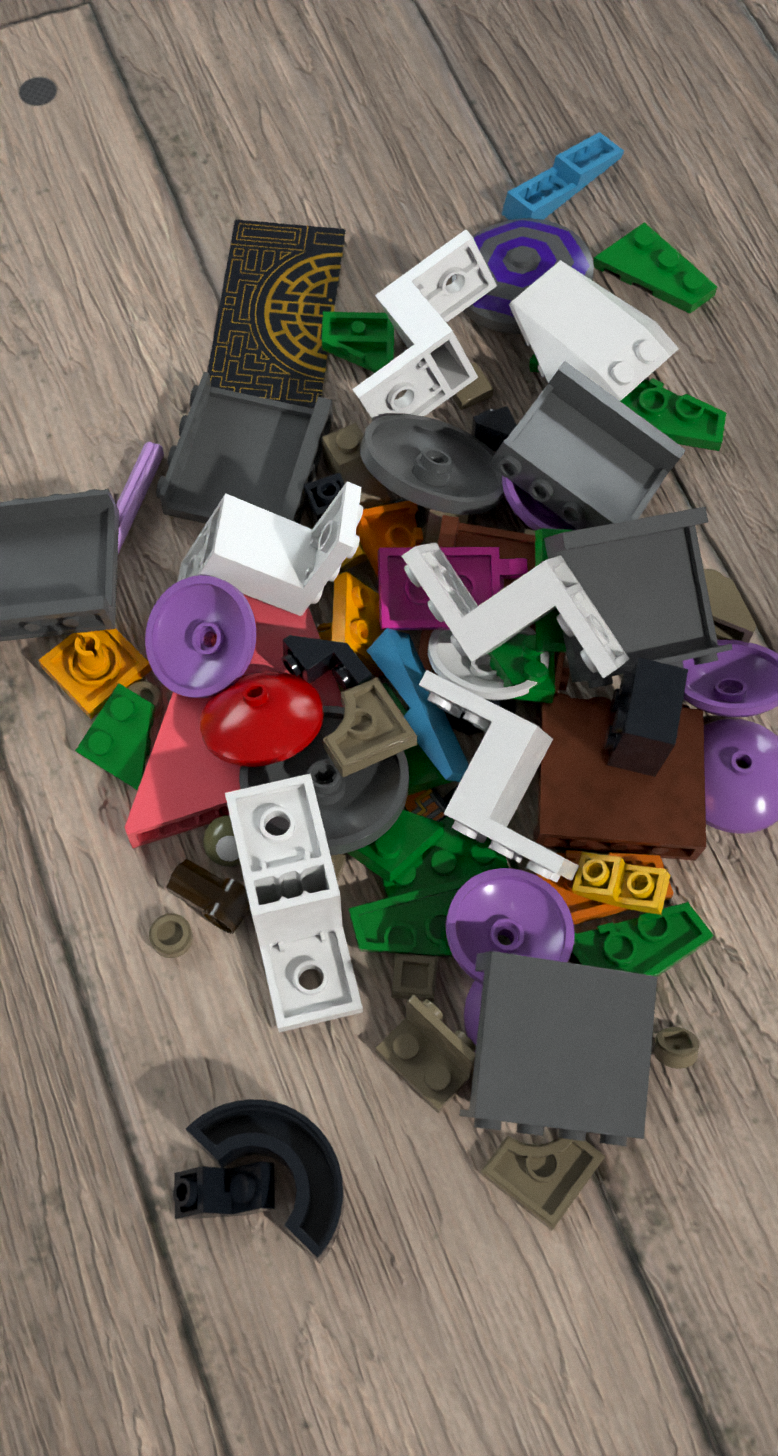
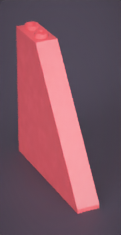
[125,594,343,848]

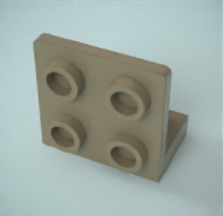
[375,995,476,1113]

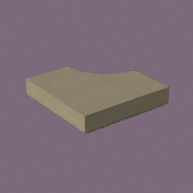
[323,677,417,778]
[480,1136,606,1231]

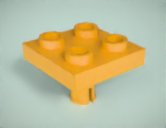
[317,572,385,677]
[38,628,152,719]

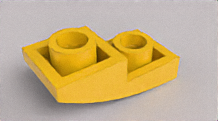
[572,852,670,915]

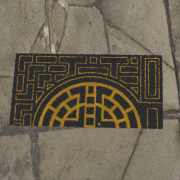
[208,220,346,408]

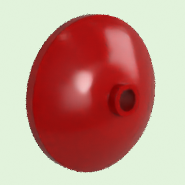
[200,671,324,767]

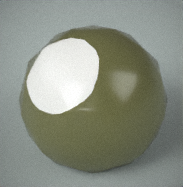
[203,815,240,867]

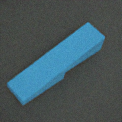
[501,132,624,220]
[367,628,469,782]

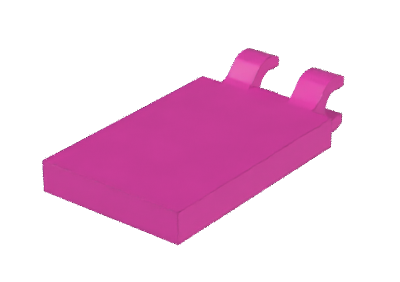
[378,547,528,630]

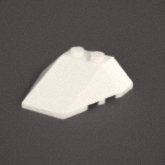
[509,260,679,401]

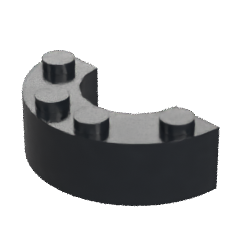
[186,1099,344,1264]

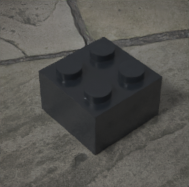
[603,657,688,777]

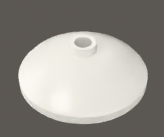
[428,627,549,700]

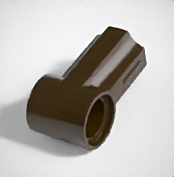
[166,858,250,934]

